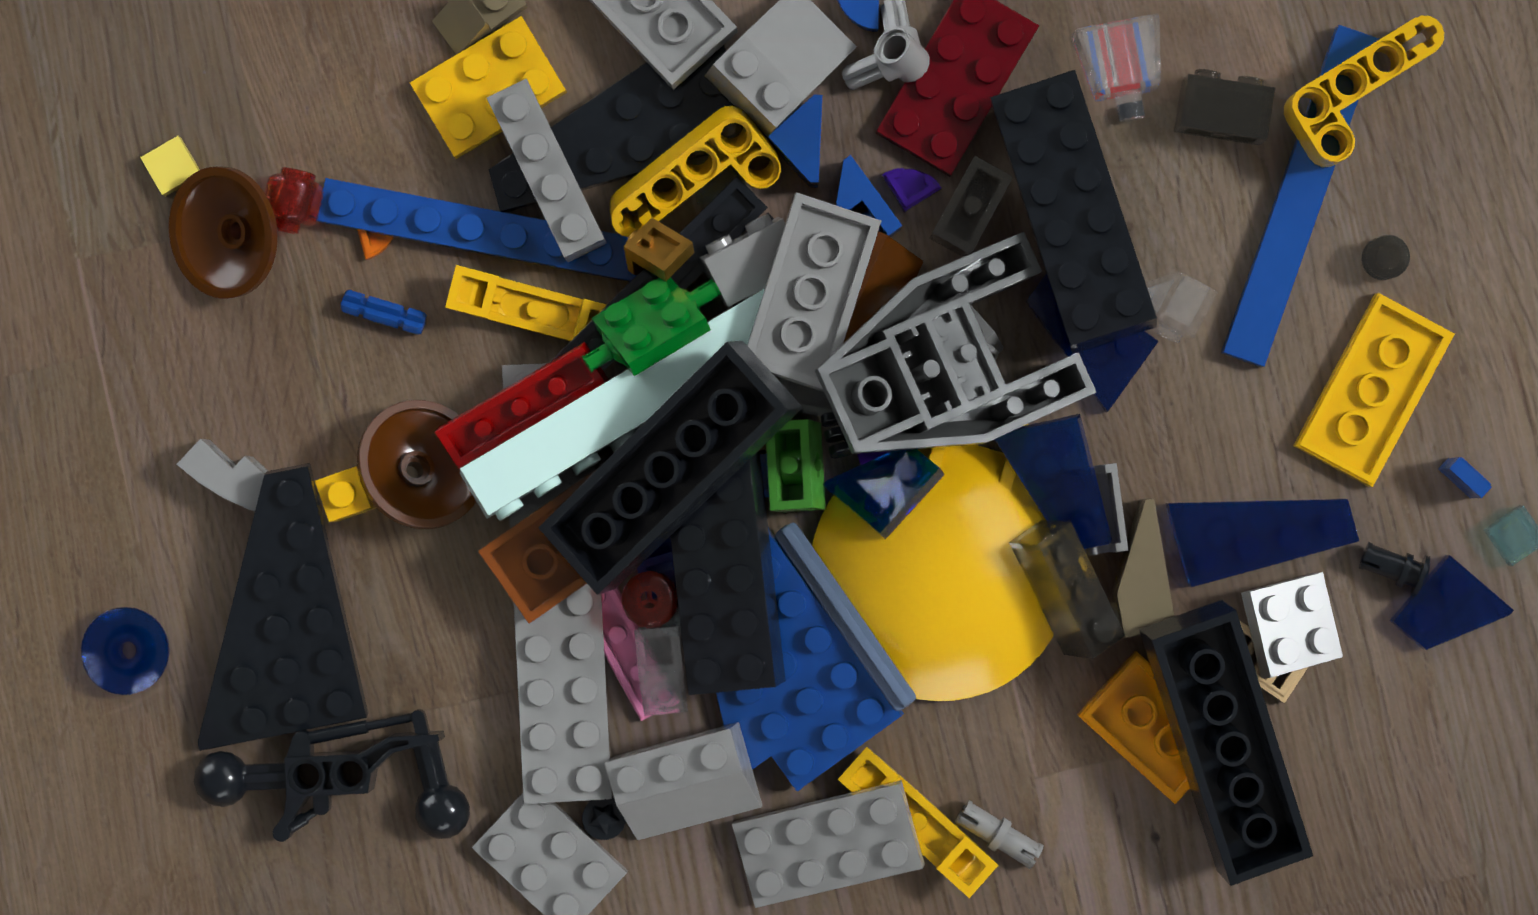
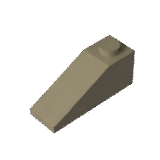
[1106,498,1174,638]

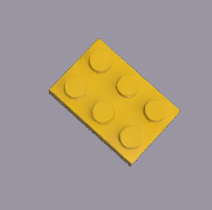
[410,16,567,159]

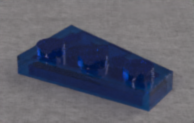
[1026,274,1159,412]

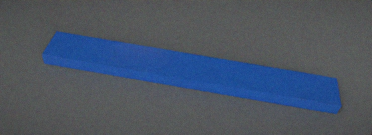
[1221,25,1380,367]

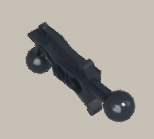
[193,709,470,842]

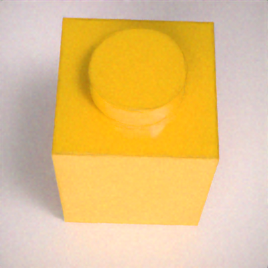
[315,466,376,522]

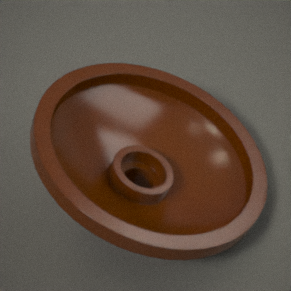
[169,166,277,299]
[357,400,484,529]

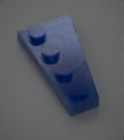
[1166,499,1359,587]

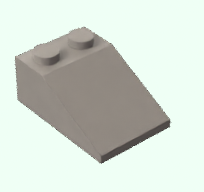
[705,0,857,138]

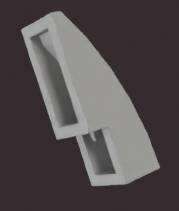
[177,439,268,511]

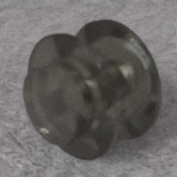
[1361,235,1410,280]

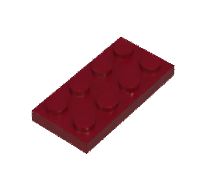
[876,0,1039,177]

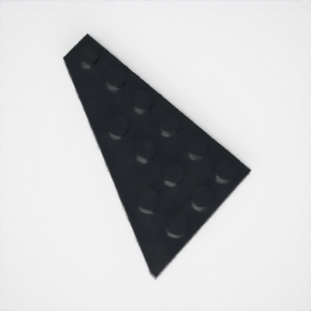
[198,463,368,751]

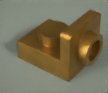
[623,218,694,281]

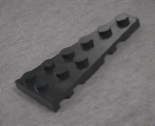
[489,45,743,212]

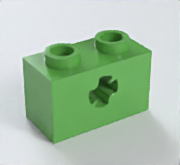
[766,419,826,513]

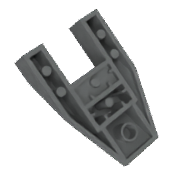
[815,232,1097,454]

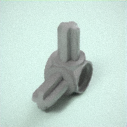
[842,0,930,90]

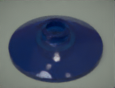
[81,607,170,695]

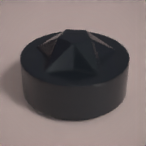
[582,796,626,840]

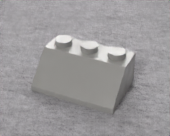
[604,722,763,840]

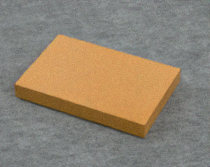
[1077,651,1190,804]

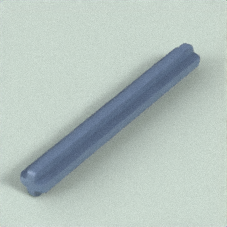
[775,522,916,711]

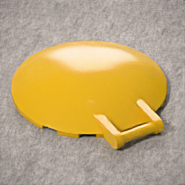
[812,424,1071,701]

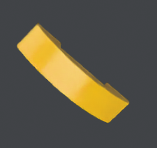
[445,265,607,341]
[838,747,999,898]

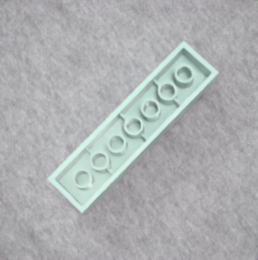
[460,289,764,521]

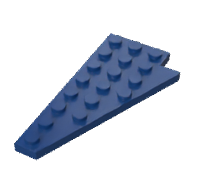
[716,527,904,791]

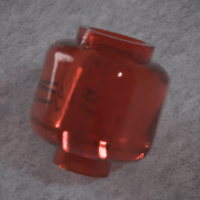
[264,167,324,235]
[621,571,679,628]

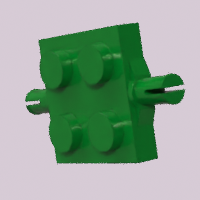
[581,277,721,376]

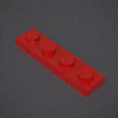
[435,342,608,469]

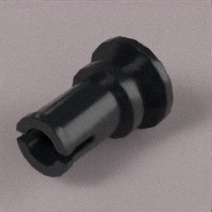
[1359,542,1430,597]

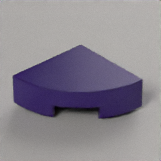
[882,168,942,213]

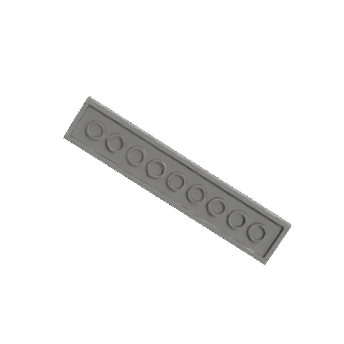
[502,363,612,804]

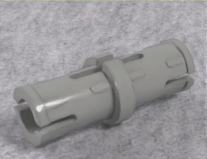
[954,800,1044,869]

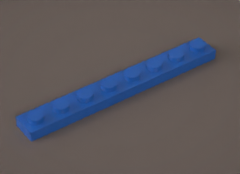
[317,178,636,282]

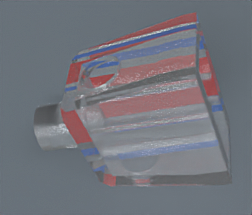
[1071,13,1161,122]

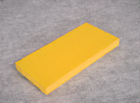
[1293,293,1455,487]

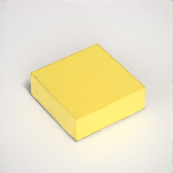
[140,136,200,197]

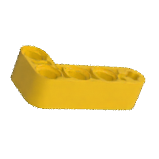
[1284,15,1444,167]
[609,106,781,237]

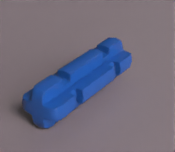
[341,290,427,335]

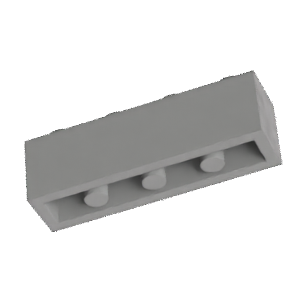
[487,78,607,262]

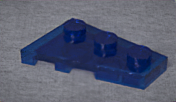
[995,414,1112,553]

